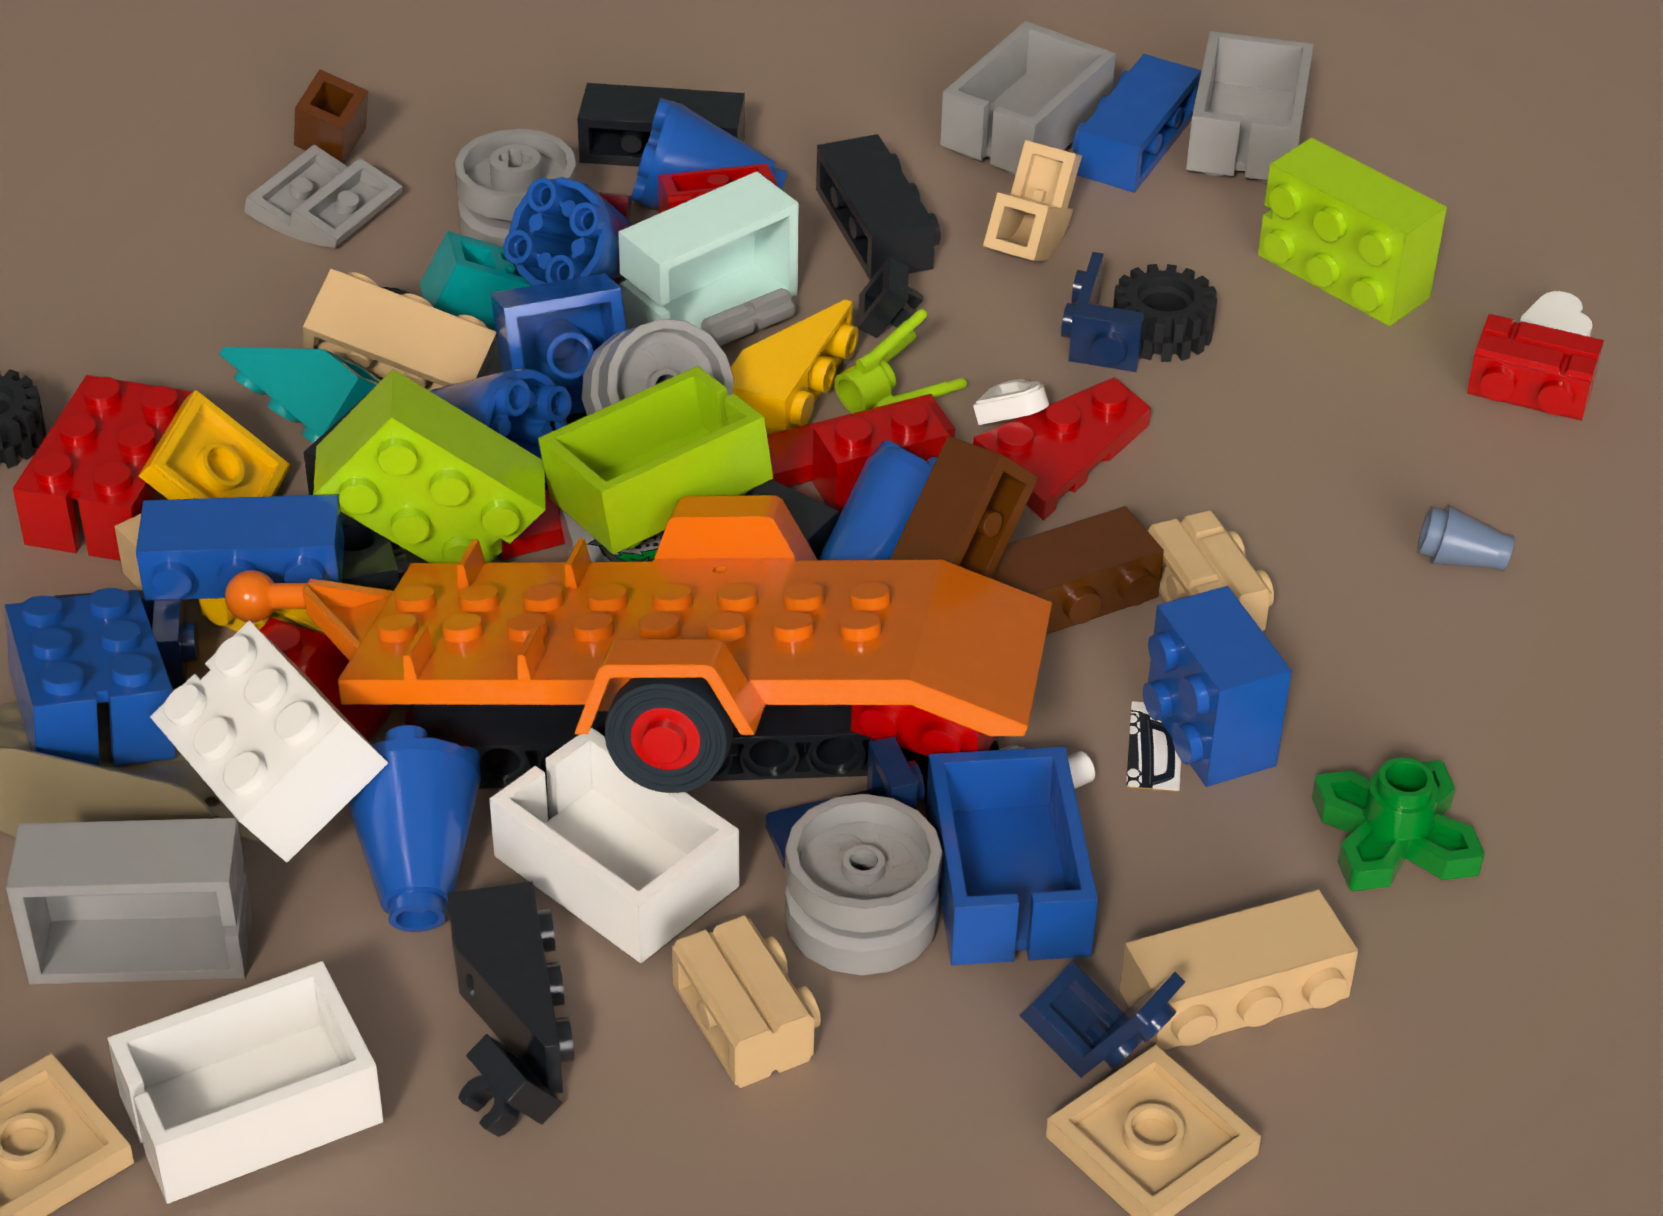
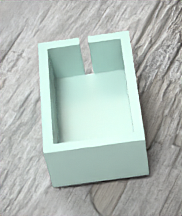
[618,171,799,330]

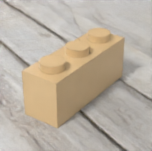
[303,268,497,390]
[1119,890,1358,1050]

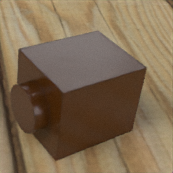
[294,69,368,164]

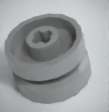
[454,128,577,248]
[582,319,734,416]
[785,794,942,976]

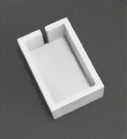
[150,620,388,863]
[490,728,739,963]
[107,961,384,1204]

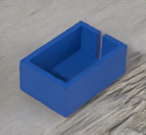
[5,588,175,766]
[926,746,1098,965]

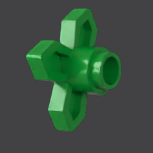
[1312,757,1485,891]

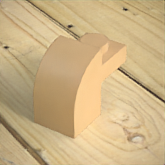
[983,140,1082,261]

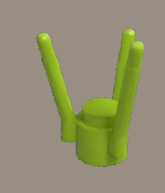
[834,309,968,413]

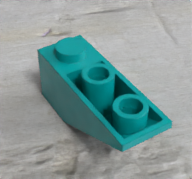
[219,347,381,443]

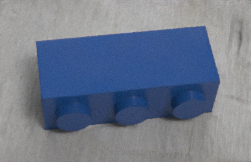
[1073,54,1201,193]
[136,494,345,601]

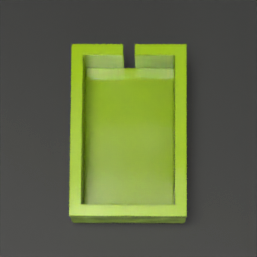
[1258,137,1447,327]
[538,366,774,555]
[313,369,545,563]

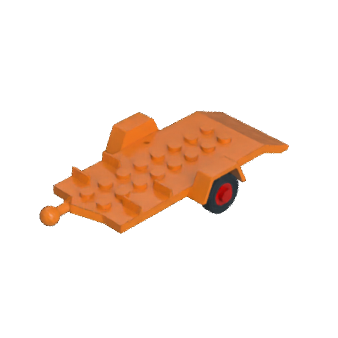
[225,495,1052,793]

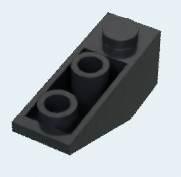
[447,881,574,1094]

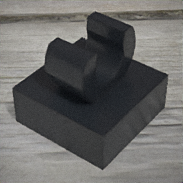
[858,256,923,338]
[458,1034,563,1137]

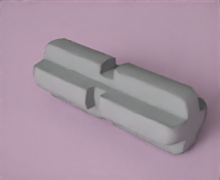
[701,288,795,346]

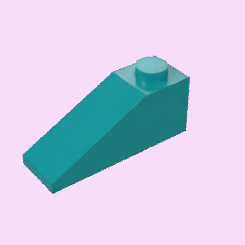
[419,231,532,331]

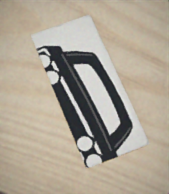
[1126,701,1181,791]

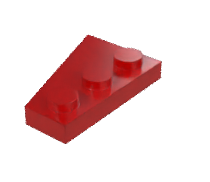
[973,377,1151,521]

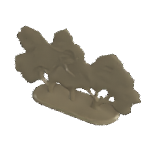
[0,700,260,841]

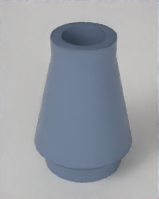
[1417,504,1515,571]

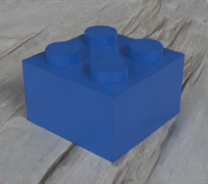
[490,273,626,415]
[1143,586,1292,787]

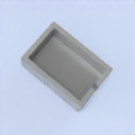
[940,21,1116,176]
[1186,31,1314,183]
[6,818,253,985]

